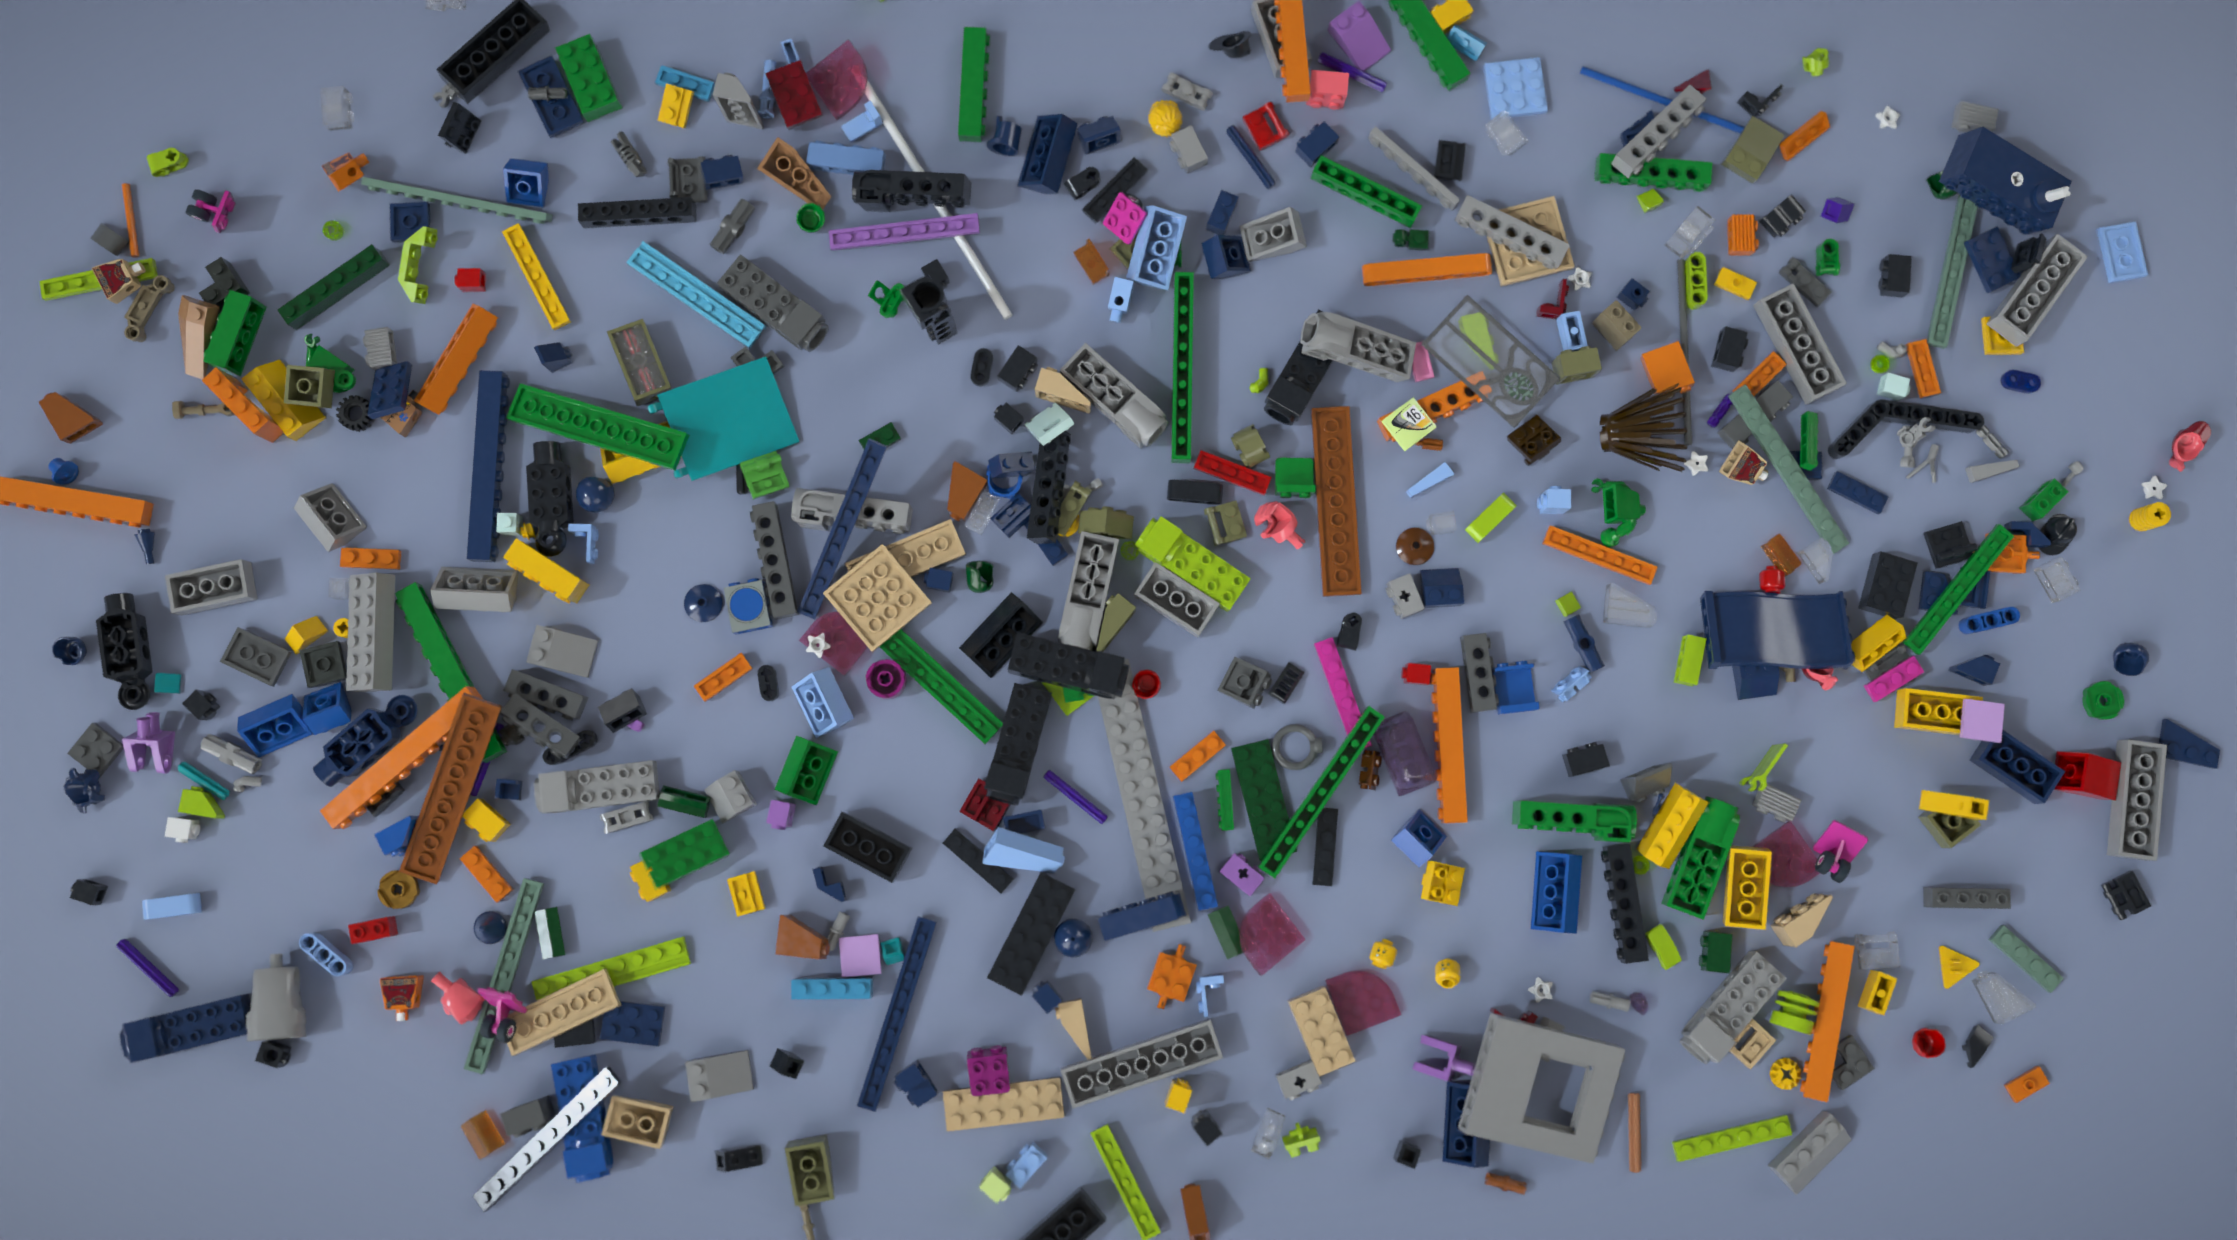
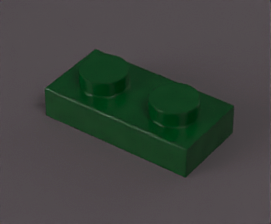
[858,422,901,449]

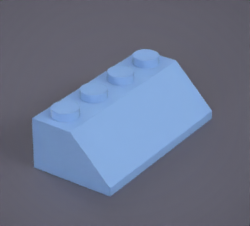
[1126,205,1187,290]

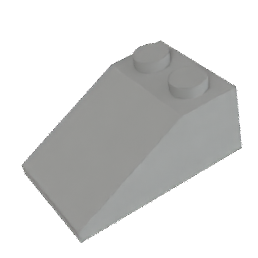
[1240,207,1307,262]
[526,625,598,678]
[685,1050,754,1102]

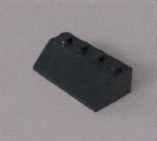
[959,592,1043,678]

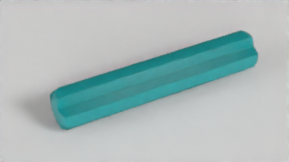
[177,761,230,800]

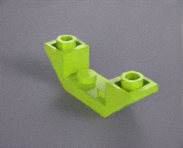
[398,226,438,304]

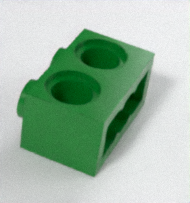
[2019,478,2069,521]

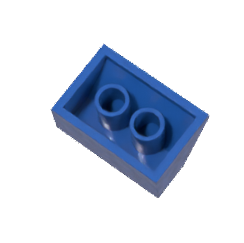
[237,694,313,758]

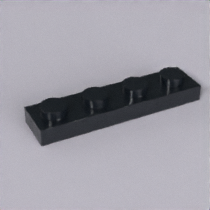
[1082,157,1148,224]
[1312,808,1338,886]
[943,828,1013,894]

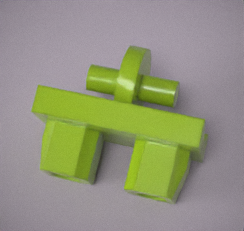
[1282,1122,1321,1158]

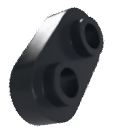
[970,348,993,387]

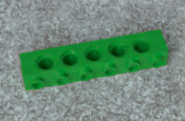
[1594,153,1712,192]
[1310,155,1422,229]

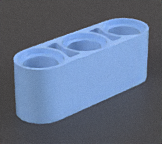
[142,893,202,920]
[299,933,353,976]

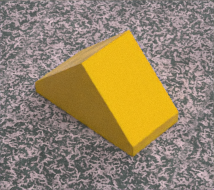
[285,616,328,654]

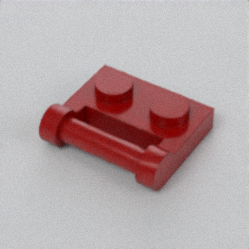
[1242,101,1290,151]

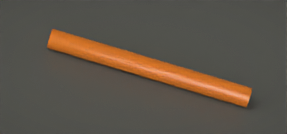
[122,183,140,258]

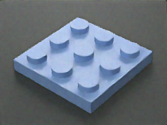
[1483,57,1548,120]

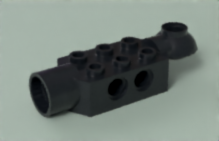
[526,441,574,557]
[96,593,153,710]

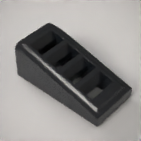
[1268,662,1305,705]

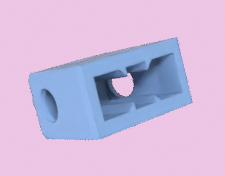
[1108,277,1134,323]

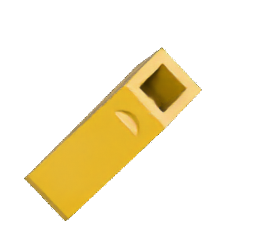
[1919,790,1989,820]

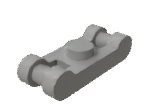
[1161,72,1213,111]
[600,801,653,834]

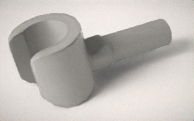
[2061,461,2083,487]

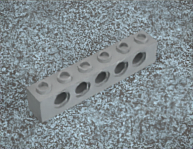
[1612,85,1707,178]
[1455,195,1570,269]

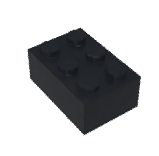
[1858,551,1918,620]

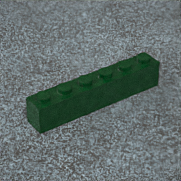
[277,244,390,330]

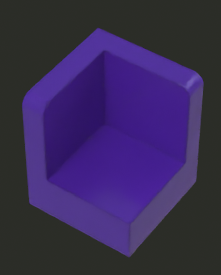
[1820,197,1854,223]

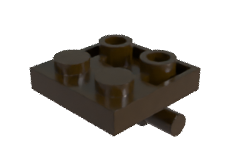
[1507,415,1561,466]

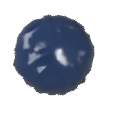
[2113,642,2149,676]

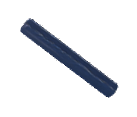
[1226,125,1275,189]

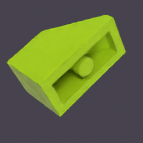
[178,786,225,819]

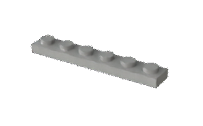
[1368,126,1460,210]

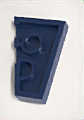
[2159,719,2220,769]

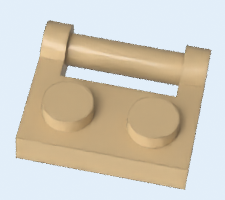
[1729,1019,1776,1069]

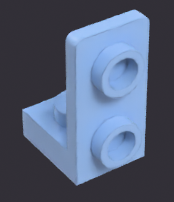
[841,101,883,142]
[568,524,599,564]
[1196,974,1224,1017]

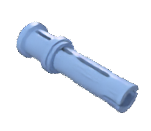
[758,60,776,119]

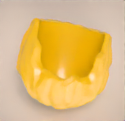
[1148,100,1182,138]

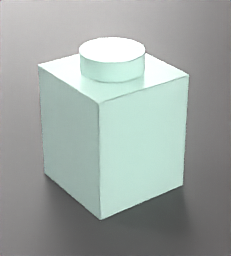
[1876,373,1910,401]
[496,513,523,536]

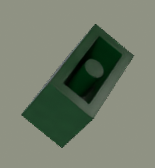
[1699,931,1733,974]

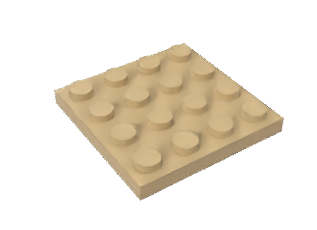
[1487,196,1575,287]
[823,544,932,652]

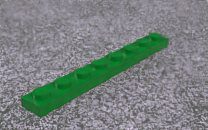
[1902,524,2014,655]

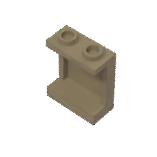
[1591,300,1641,351]

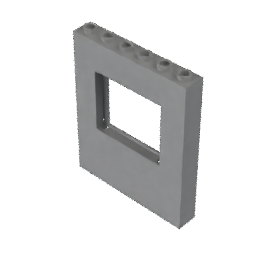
[1458,1013,1625,1164]

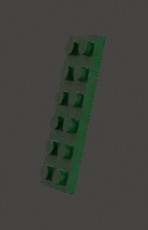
[1231,739,1297,861]

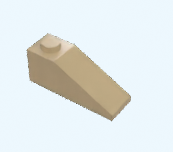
[1055,998,1092,1059]

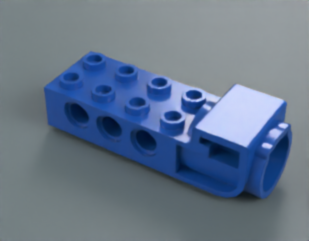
[551,1054,614,1183]

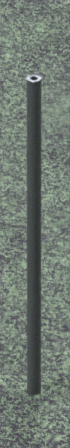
[1677,259,1692,445]

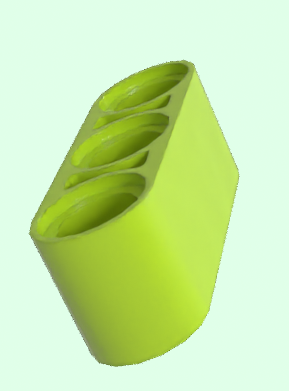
[1685,252,1708,310]
[1465,492,1517,543]

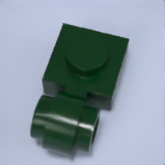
[1392,229,1429,251]

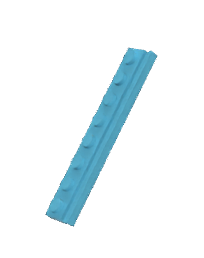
[626,241,766,349]

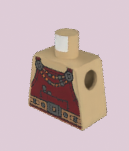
[92,259,146,304]
[1719,440,1768,485]

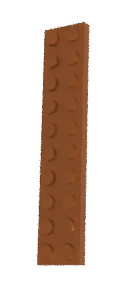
[1311,406,1362,597]
[399,693,502,884]

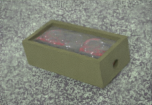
[606,319,672,406]

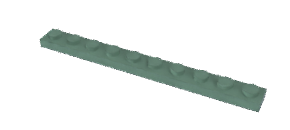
[361,177,552,224]
[1927,194,1977,349]
[1728,385,1849,554]
[464,878,544,1074]

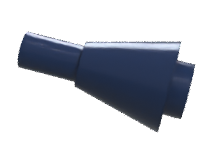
[134,528,155,564]

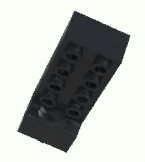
[852,170,972,212]
[900,275,958,345]
[1264,309,1333,426]
[1008,632,1130,699]
[984,683,1052,806]

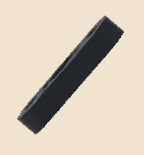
[543,730,598,765]

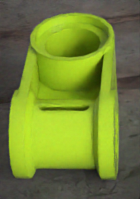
[146,147,189,177]

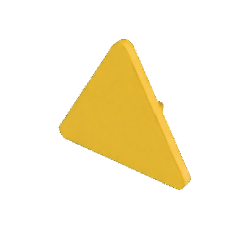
[1939,946,1980,989]

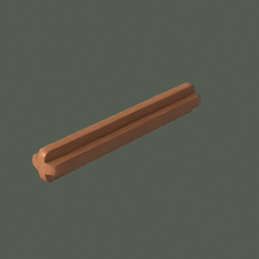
[1628,1093,1641,1173]

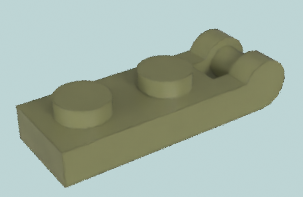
[1058,481,1092,536]

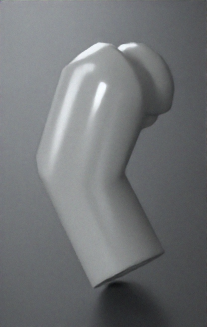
[1876,341,1907,359]
[233,776,262,792]

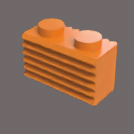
[1727,214,1759,256]

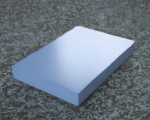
[2096,221,2148,283]

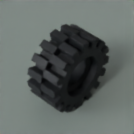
[336,395,375,432]

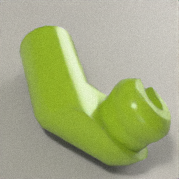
[1249,368,1269,393]

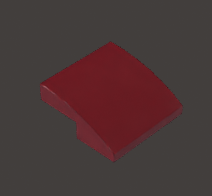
[959,778,1010,832]

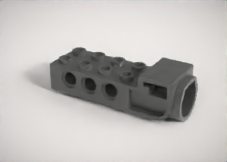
[717,254,829,352]

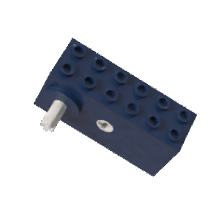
[1939,127,2072,235]

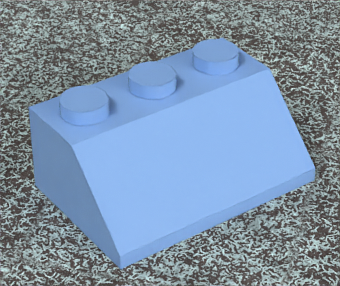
[792,667,854,738]

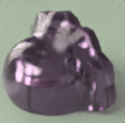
[1629,992,1648,1016]

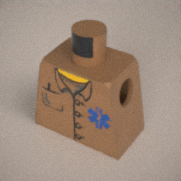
[380,389,422,438]

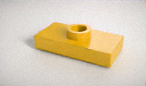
[1714,267,1757,300]

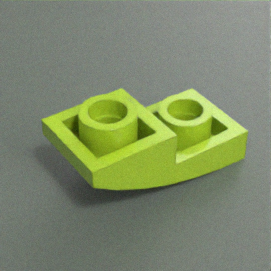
[1645,924,1682,970]

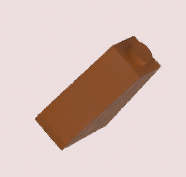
[39,392,103,444]
[947,461,988,522]
[775,915,830,959]
[1180,1184,1210,1240]

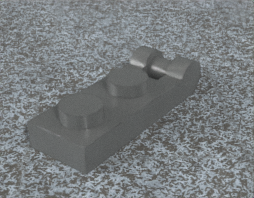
[1779,257,1831,307]

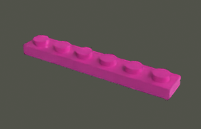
[1314,637,1372,748]

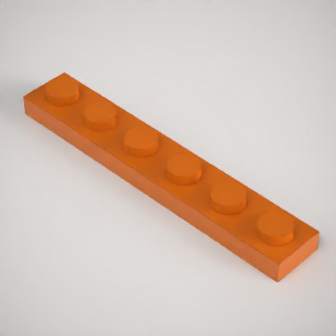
[1542,525,1657,585]

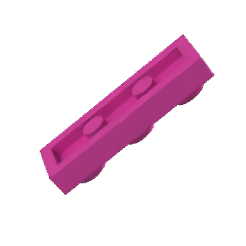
[1864,655,1924,702]

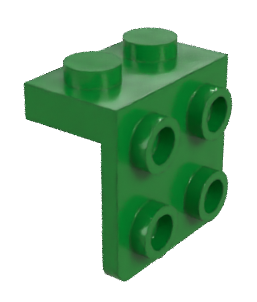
[1275,458,1315,498]

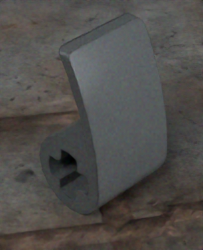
[91,223,128,256]

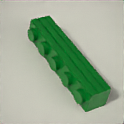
[1800,411,1819,471]
[1215,769,1234,831]

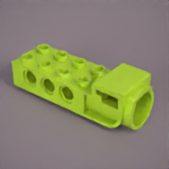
[1135,516,1251,612]

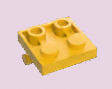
[1421,861,1465,906]

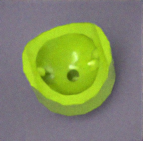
[1802,48,1830,76]

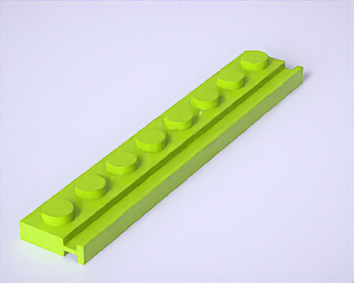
[531,936,692,1001]

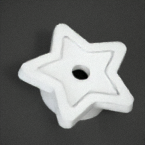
[1876,106,1900,129]
[1568,267,1592,291]
[1684,451,1708,476]
[2142,476,2167,500]
[806,633,831,658]
[1528,977,1553,1003]

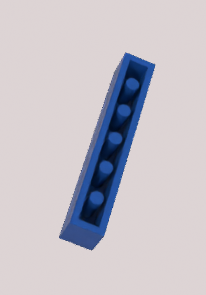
[1173,792,1218,911]

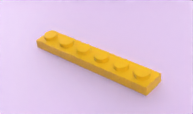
[502,223,571,331]

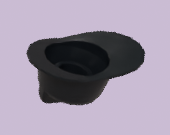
[1209,31,1251,58]
[2039,514,2077,556]

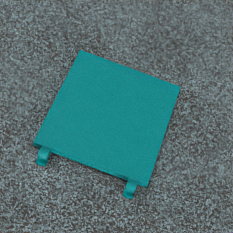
[648,357,800,481]

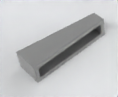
[1965,460,2019,483]

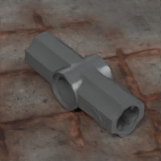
[710,199,755,254]

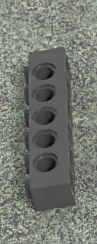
[750,501,799,620]

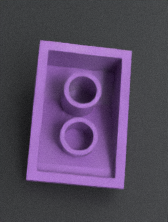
[1327,1,1391,71]

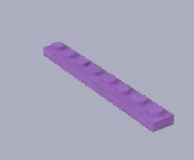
[829,213,980,251]

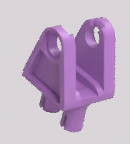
[122,712,175,774]
[1412,1035,1476,1081]

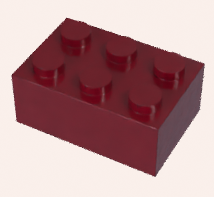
[765,60,823,130]

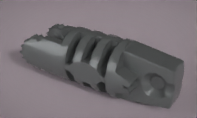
[611,131,647,177]

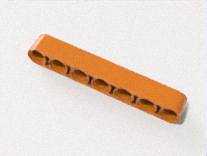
[1362,253,1492,286]

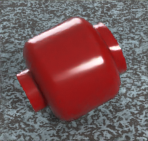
[1759,566,1786,594]

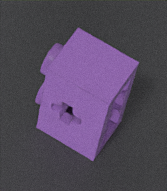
[766,800,796,830]
[1219,853,1265,896]

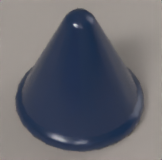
[473,911,507,944]

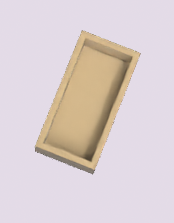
[1287,986,1356,1076]

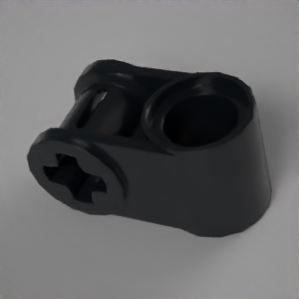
[1064,167,1100,200]
[1337,613,1362,651]

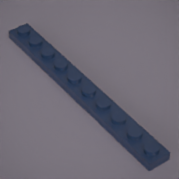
[797,438,887,620]
[857,916,937,1112]

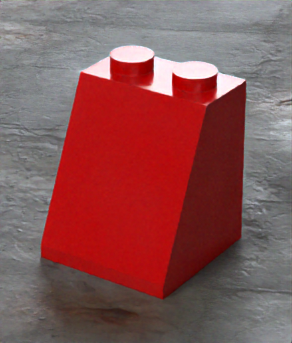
[2054,751,2121,801]

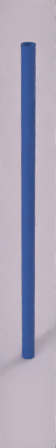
[1580,66,1744,134]

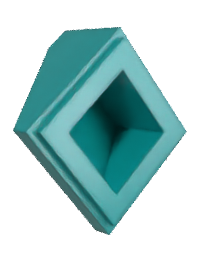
[154,673,181,694]
[880,937,905,965]

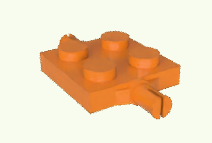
[1973,533,2040,574]
[1146,944,1197,1010]

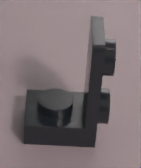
[1737,84,1784,116]
[715,1145,763,1172]

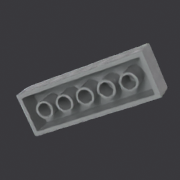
[1986,234,2088,347]
[1753,283,1847,405]
[346,573,395,692]
[2107,739,2167,861]

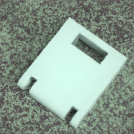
[1024,402,1074,446]

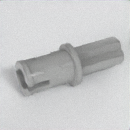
[827,911,850,951]
[1590,991,1630,1012]

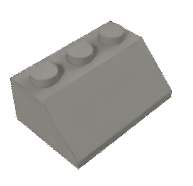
[294,483,367,552]

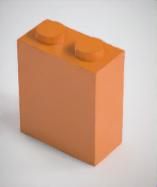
[1640,341,1695,394]

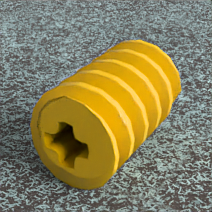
[2129,502,2171,531]

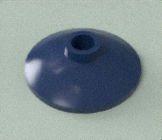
[684,584,723,622]

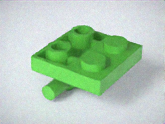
[740,451,790,500]

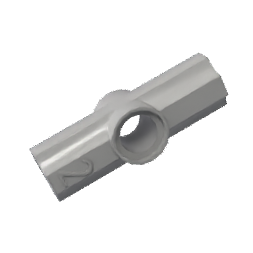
[200,734,262,774]

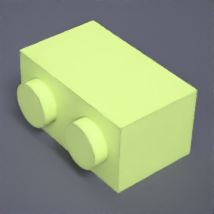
[979,1166,1012,1203]

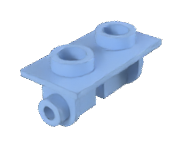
[1551,666,1592,703]

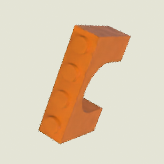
[202,367,284,443]

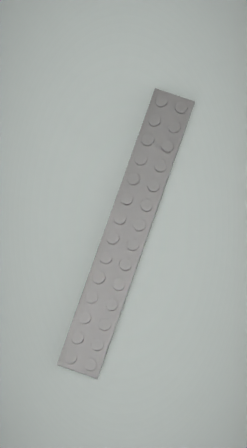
[1098,659,1191,932]

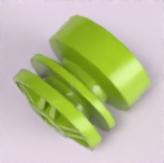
[1770,990,1820,1035]

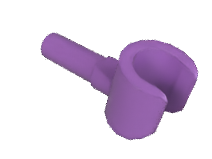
[627,720,645,732]

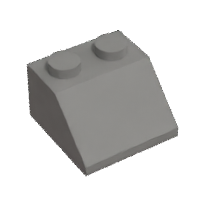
[704,770,757,824]

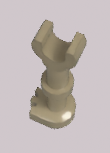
[172,401,234,419]
[799,1204,815,1240]

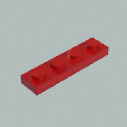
[1194,450,1272,496]

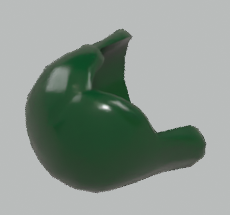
[1926,170,1957,200]
[966,560,994,593]

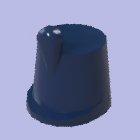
[986,116,1022,157]

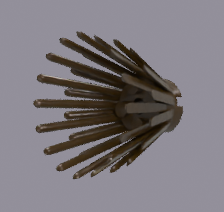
[1600,383,1688,473]

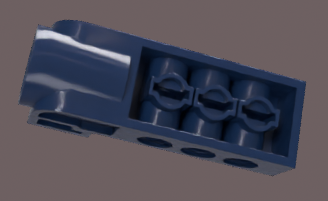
[120,994,251,1063]

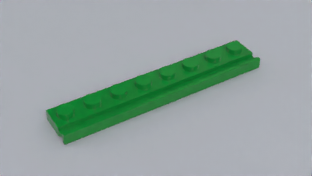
[880,629,1003,745]

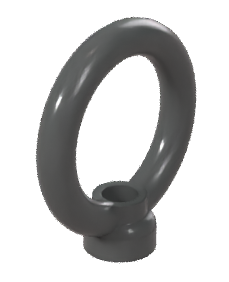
[1272,724,1323,770]

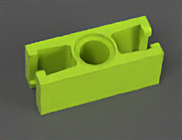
[1673,634,1707,687]

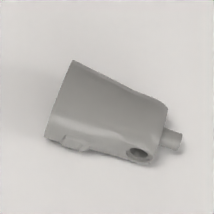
[246,954,307,1041]

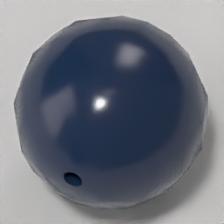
[576,477,615,513]
[1054,919,1093,958]

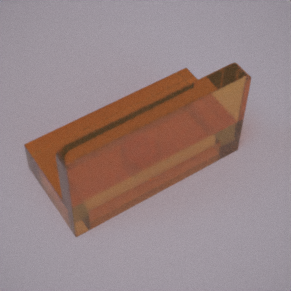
[1073,239,1109,285]
[1760,534,1801,576]
[461,1110,505,1160]

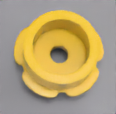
[520,522,536,540]

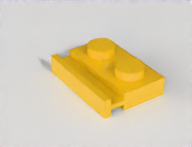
[658,83,694,128]
[727,871,766,917]

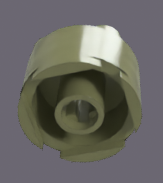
[1231,424,1270,468]

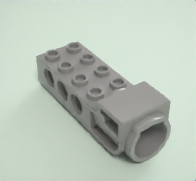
[1300,312,1416,382]
[1060,343,1168,449]
[791,488,913,534]
[1058,531,1119,651]
[534,760,660,814]
[1679,951,1787,1064]

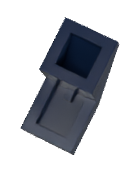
[2004,521,2051,548]
[813,867,847,902]

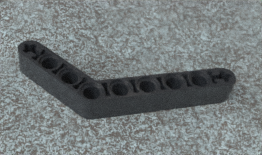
[1828,399,1984,459]

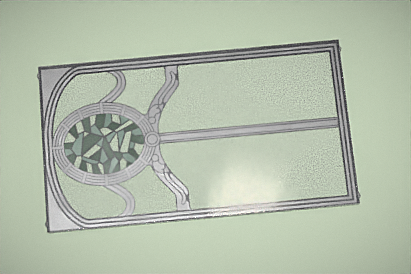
[1421,295,1560,428]

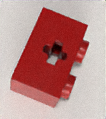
[348,916,398,944]

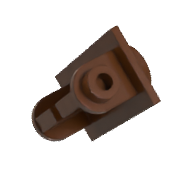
[1359,750,1382,791]

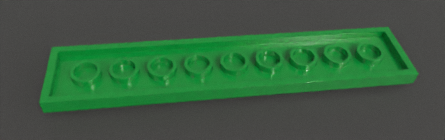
[506,383,690,471]

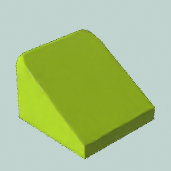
[1636,188,1664,213]
[1555,591,1581,617]

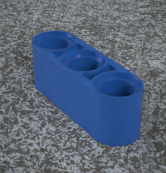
[1958,607,2020,634]

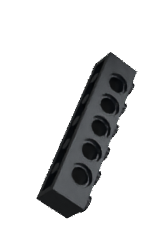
[578,197,696,228]
[1027,429,1071,544]
[1601,844,1649,964]

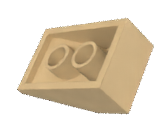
[1035,367,1091,414]
[602,1095,674,1149]

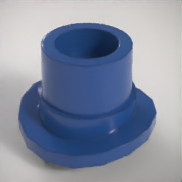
[48,458,79,485]

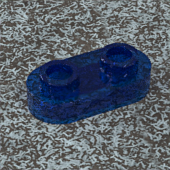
[2000,370,2041,394]

